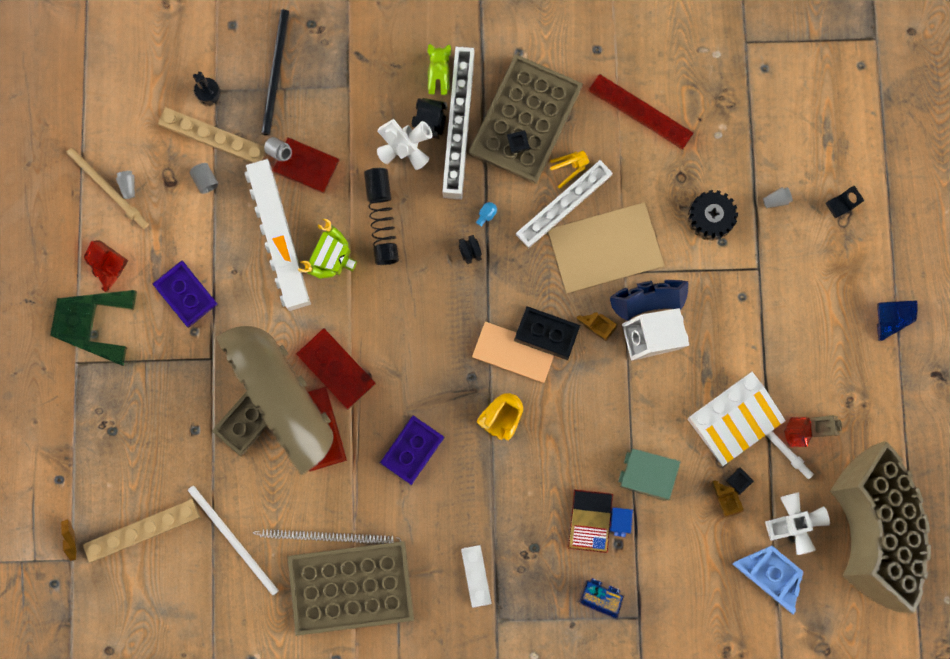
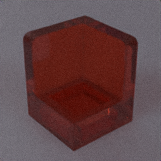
[784,417,812,447]

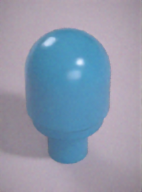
[476,202,497,227]

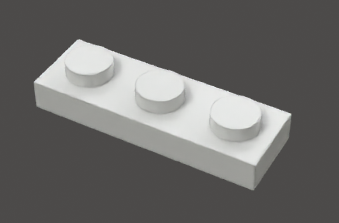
[461,545,491,608]

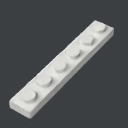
[516,160,613,249]

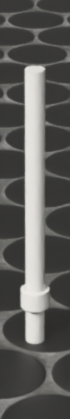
[766,431,814,480]

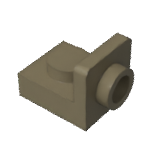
[810,415,842,437]

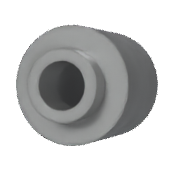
[264,137,292,161]

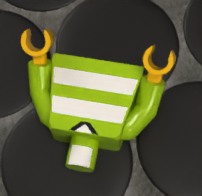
[298,218,357,279]

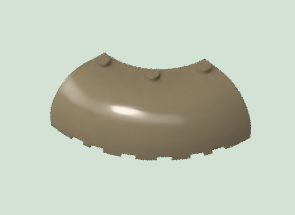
[216,326,333,475]
[830,441,931,613]

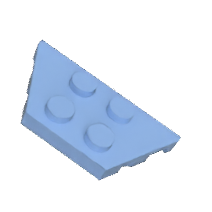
[732,546,803,614]

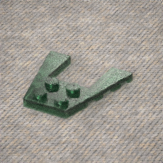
[50,290,137,366]

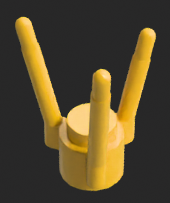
[549,150,589,189]

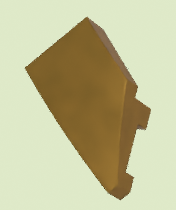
[576,312,618,341]
[712,480,744,518]
[61,519,76,561]

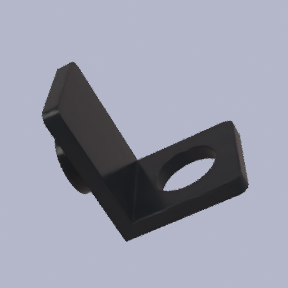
[826,186,864,218]

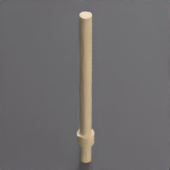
[67,148,149,229]

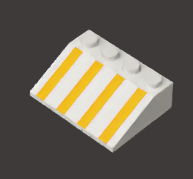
[687,372,785,466]

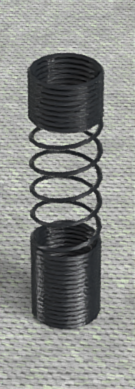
[364,168,399,265]

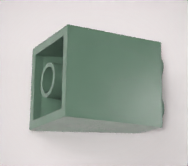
[618,449,681,501]

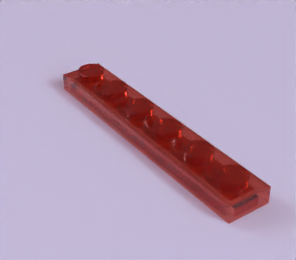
[589,74,694,150]

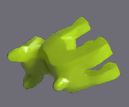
[427,44,452,95]

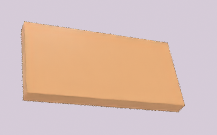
[472,322,554,384]

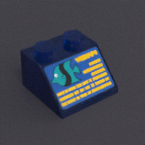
[577,578,624,619]

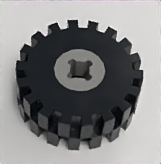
[688,190,738,241]

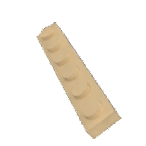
[158,107,267,163]
[83,499,200,563]

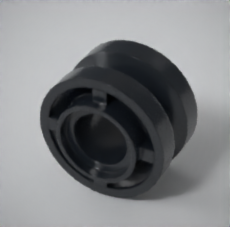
[458,235,482,265]

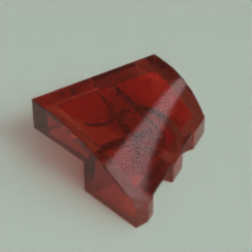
[84,240,128,292]

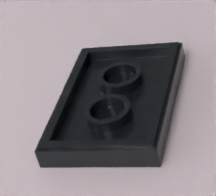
[514,306,581,361]

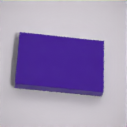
[153,260,218,328]
[380,415,445,485]

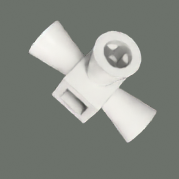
[377,119,432,170]
[765,492,830,555]

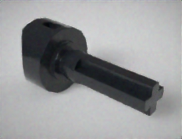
[193,71,221,106]

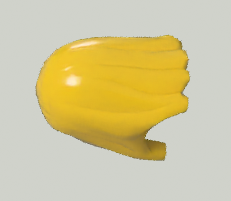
[476,393,523,441]

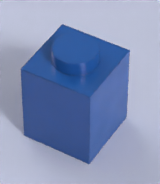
[609,508,633,537]

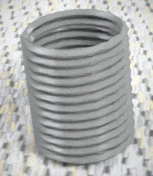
[189,163,218,194]

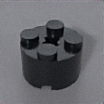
[412,98,447,139]

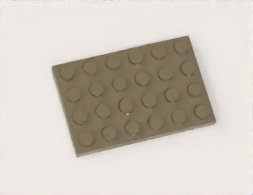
[468,54,583,184]
[287,541,414,636]

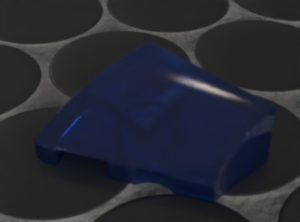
[877,300,918,341]

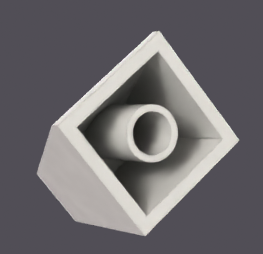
[622,308,689,361]

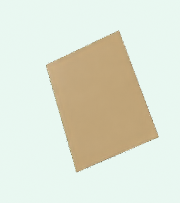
[548,202,665,293]

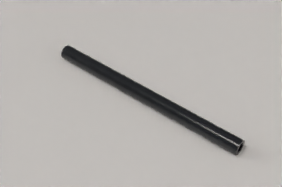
[261,9,289,136]

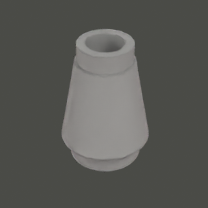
[116,171,135,199]
[763,187,793,209]

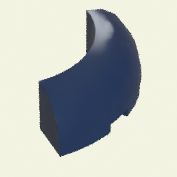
[610,280,689,321]

